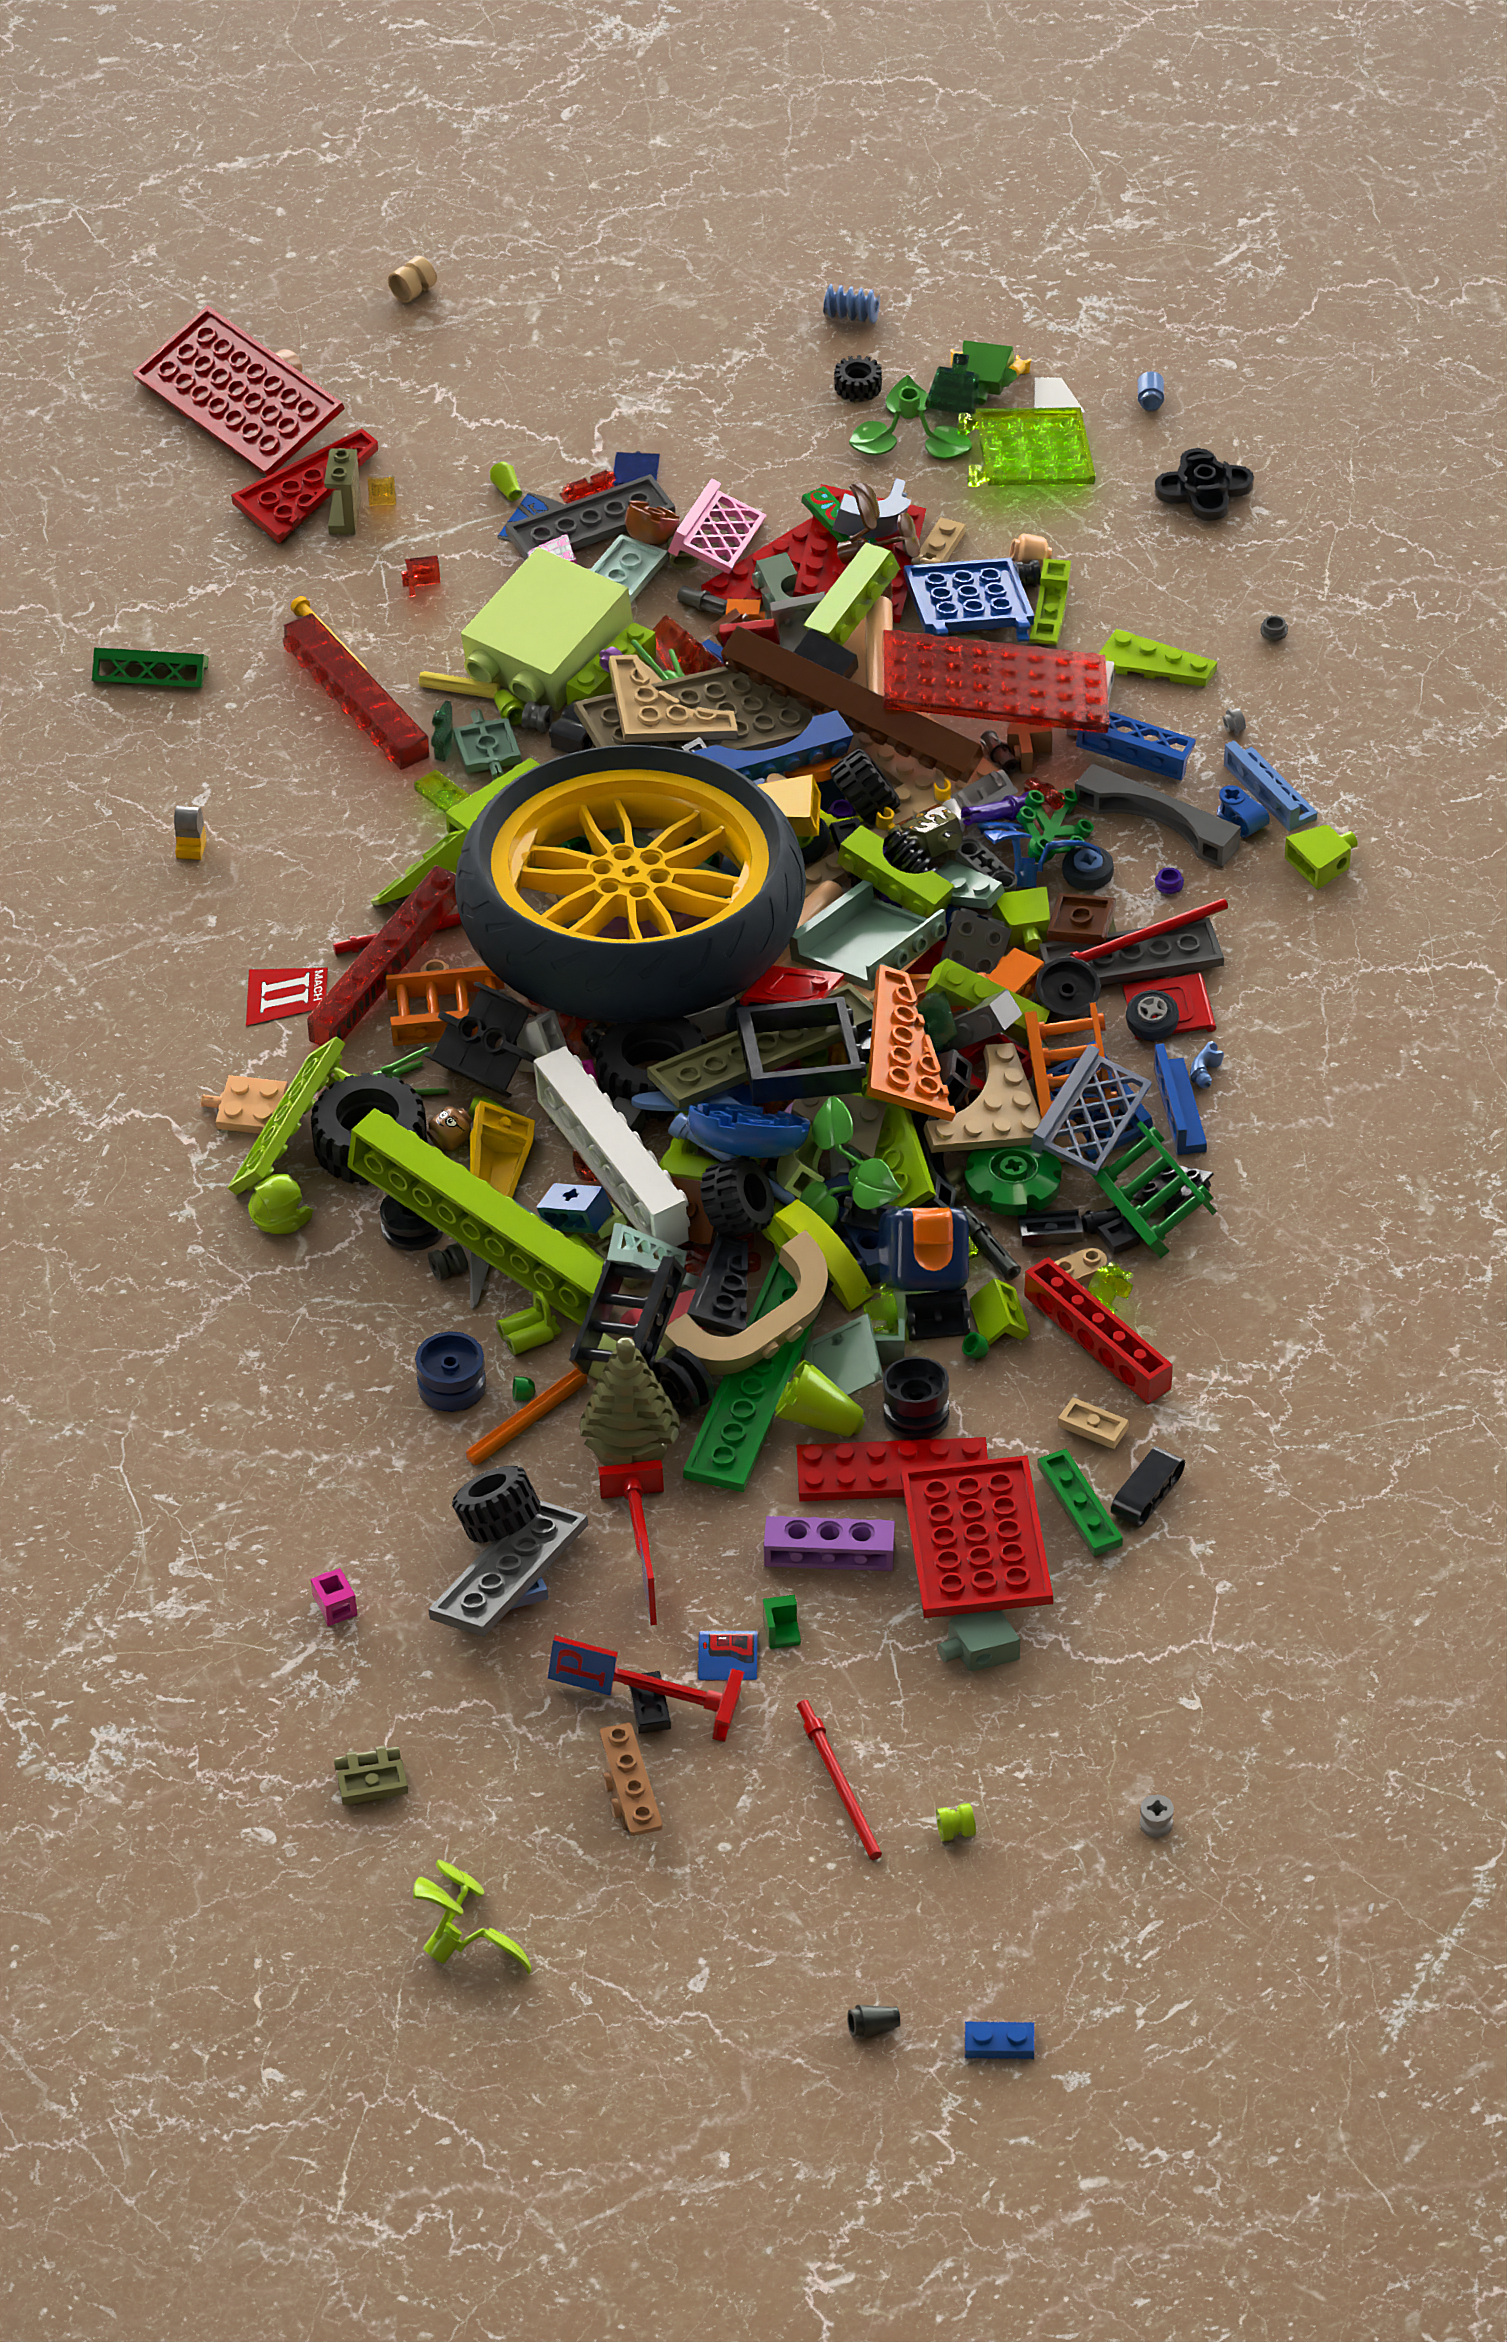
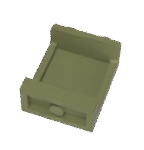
[324,448,361,535]

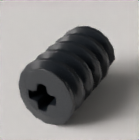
[882,829,939,874]

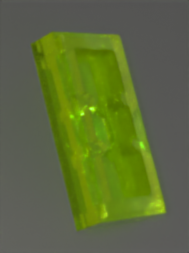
[414,769,471,813]

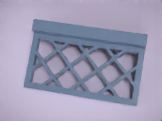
[1030,1044,1152,1176]

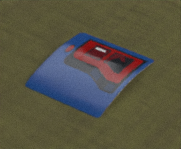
[698,1631,757,1680]

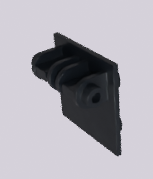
[1133,1165,1214,1218]

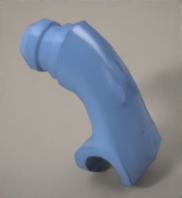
[1190,1041,1224,1088]

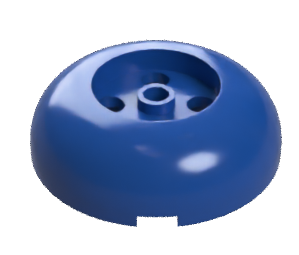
[688,1103,811,1158]

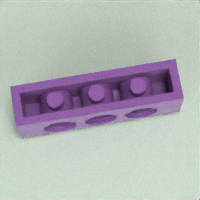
[764,1516,895,1571]

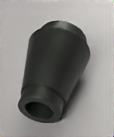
[847,2005,901,2039]

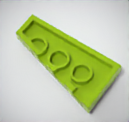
[1095,628,1217,687]

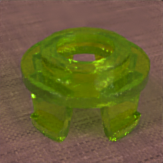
[1087,1261,1134,1314]
[862,1282,899,1333]

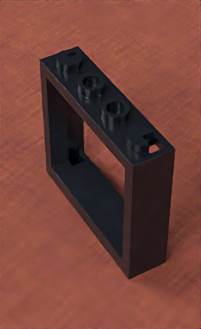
[737,997,867,1104]

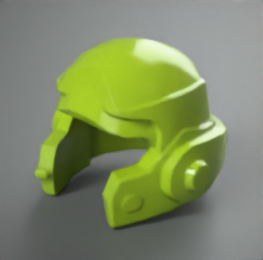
[248,1174,314,1234]

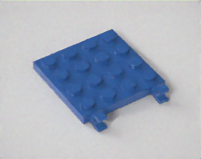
[904,557,1034,649]

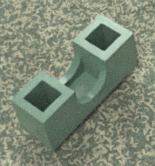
[752,552,797,611]

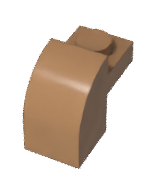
[1007,712,1052,774]

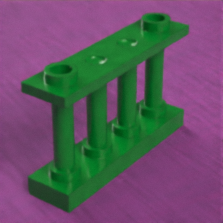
[1090,1121,1217,1259]

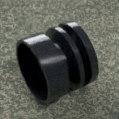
[883,1356,950,1440]

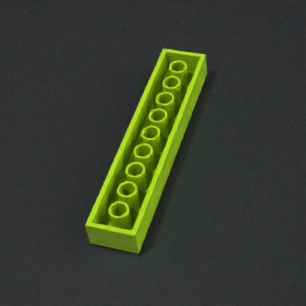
[347,1108,603,1326]

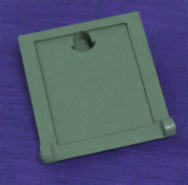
[803,1313,884,1396]

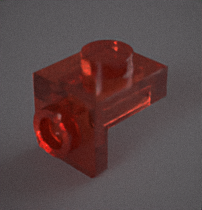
[401,555,440,597]

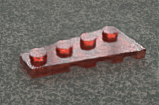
[652,615,725,676]

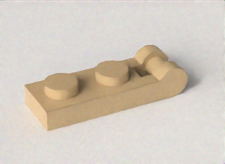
[911,517,965,565]

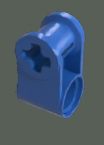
[1217,785,1270,838]

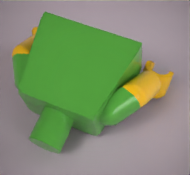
[950,340,1031,405]

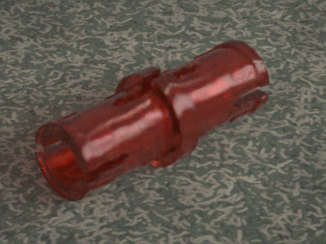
[1024,777,1066,810]

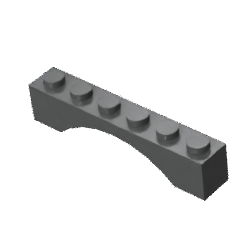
[1075,763,1241,868]

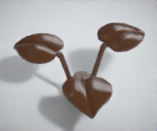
[837,483,920,600]

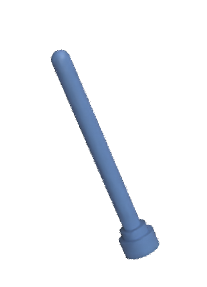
[668,1113,795,1205]

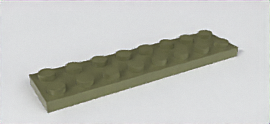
[647,983,873,1109]

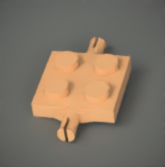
[201,1075,302,1134]

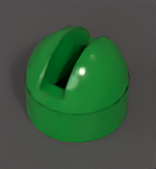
[962,1332,989,1359]
[512,1376,536,1401]

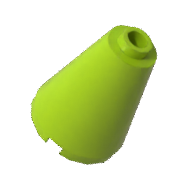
[775,1360,866,1437]

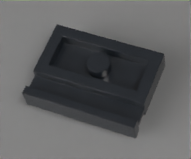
[1017,1209,1083,1247]

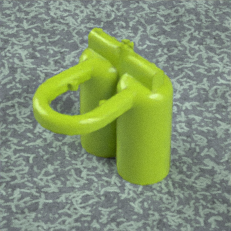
[496,1291,561,1355]

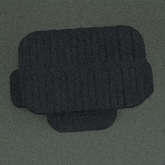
[424,982,538,1098]

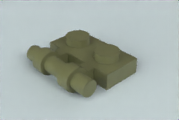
[333,1745,408,1805]

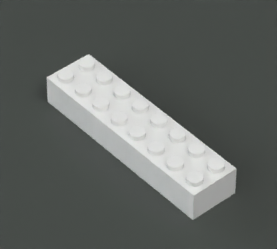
[533,1046,690,1255]

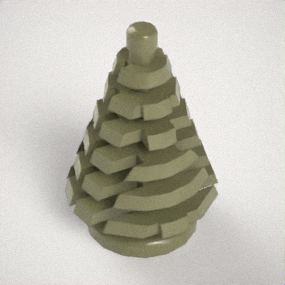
[579,1337,680,1466]

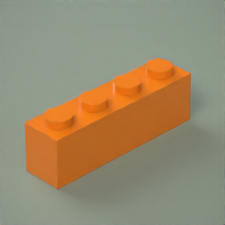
[951,948,1044,1013]

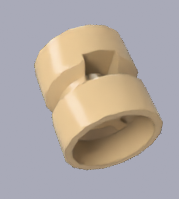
[388,256,437,303]

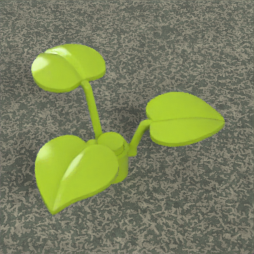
[413,1859,532,1975]

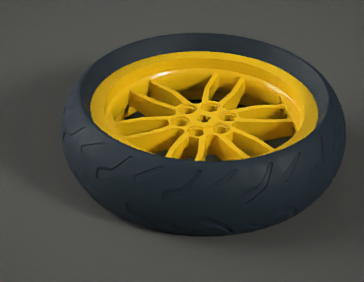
[455,745,806,1023]

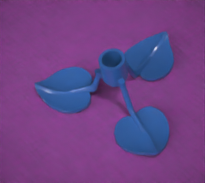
[977,822,1101,887]

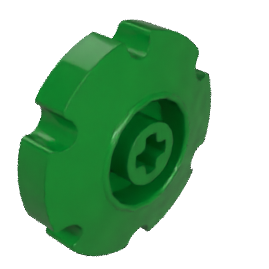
[965,1144,1062,1216]

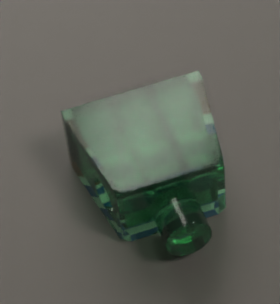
[924,353,979,417]

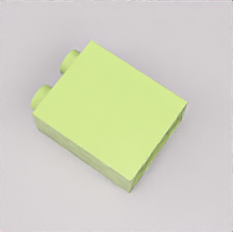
[460,547,633,712]

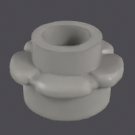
[1222,708,1246,735]

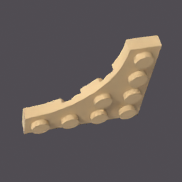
[609,655,738,742]
[923,1043,1042,1153]

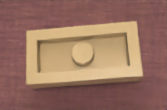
[1058,1397,1129,1449]

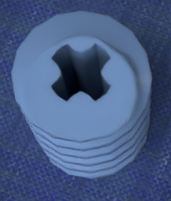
[823,284,880,323]

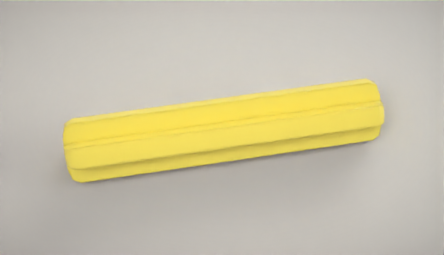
[419,671,500,699]

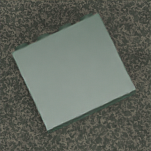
[789,880,947,991]

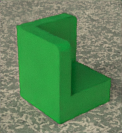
[763,1594,801,1649]

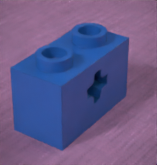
[536,1183,614,1234]

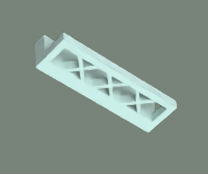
[607,1223,700,1289]

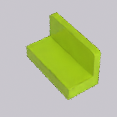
[969,1277,1031,1345]

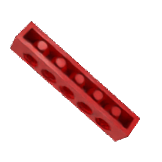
[1024,1257,1173,1404]

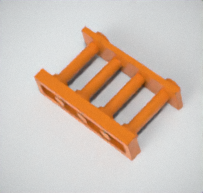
[386,966,505,1046]
[1025,1002,1119,1119]

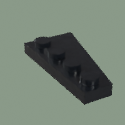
[687,1233,748,1336]

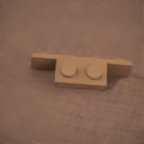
[599,1722,663,1836]

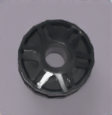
[380,1194,443,1251]
[651,1346,715,1417]

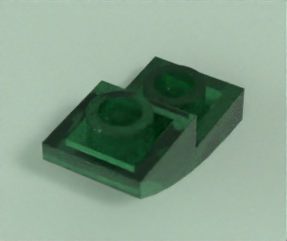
[431,700,454,762]

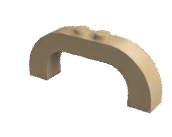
[660,1230,828,1375]

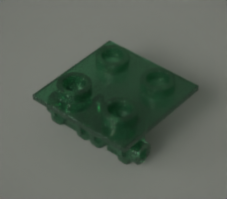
[916,991,958,1054]

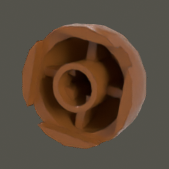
[624,501,680,546]

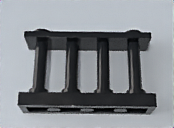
[569,1256,687,1375]

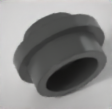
[1260,615,1288,641]

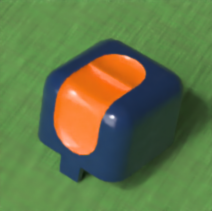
[879,1207,969,1292]

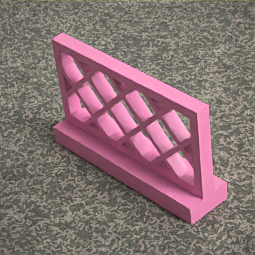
[667,479,766,574]

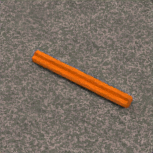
[466,1368,588,1465]

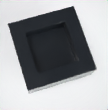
[1098,1216,1141,1255]

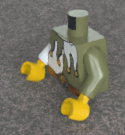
[876,779,965,858]

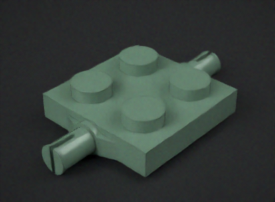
[453,709,522,780]

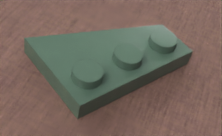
[936,859,1005,909]

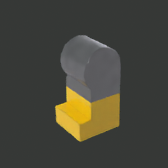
[174,806,207,860]

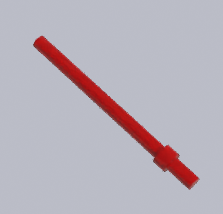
[797,1700,882,1860]

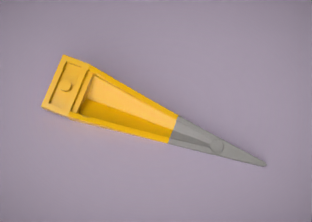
[470,1100,535,1310]

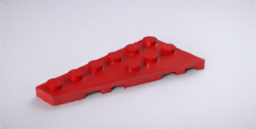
[231,428,379,544]

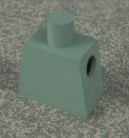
[937,1610,1020,1672]

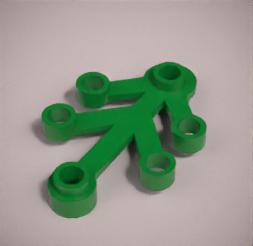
[1016,788,1094,863]

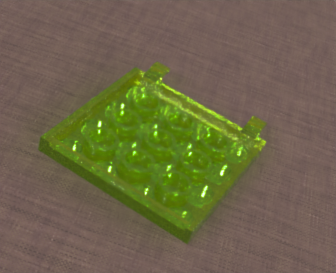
[956,407,1096,487]

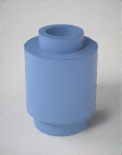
[1137,371,1164,411]

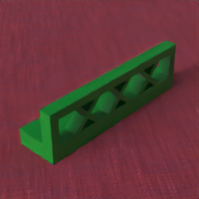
[92,647,209,688]

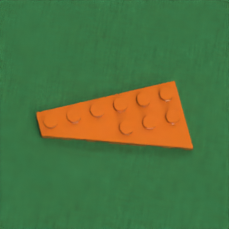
[867,964,956,1122]

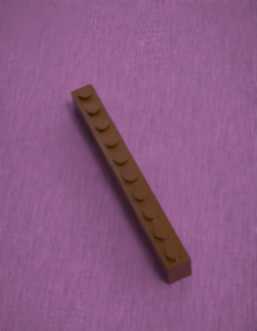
[721,625,984,783]

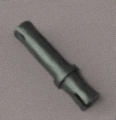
[960,1206,1021,1281]

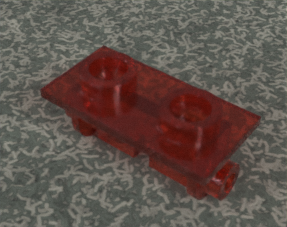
[559,470,616,504]

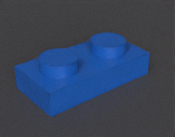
[965,2021,1034,2059]

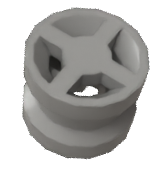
[1139,1794,1174,1838]

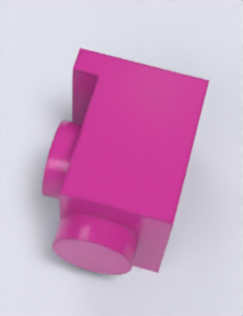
[311,1568,357,1626]

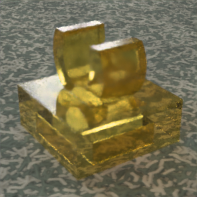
[367,476,396,506]

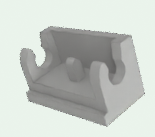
[951,769,1018,819]

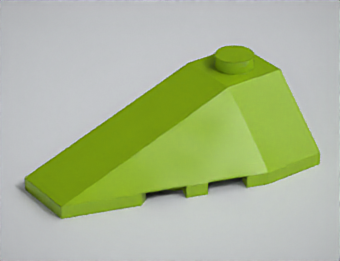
[370,830,467,906]

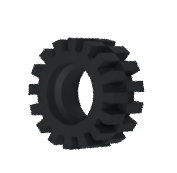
[834,355,882,402]

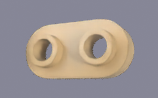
[1055,1248,1107,1285]

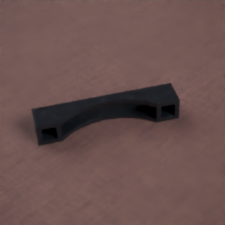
[916,1049,973,1208]

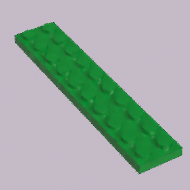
[683,1253,832,1493]

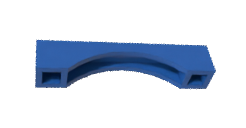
[692,710,854,781]

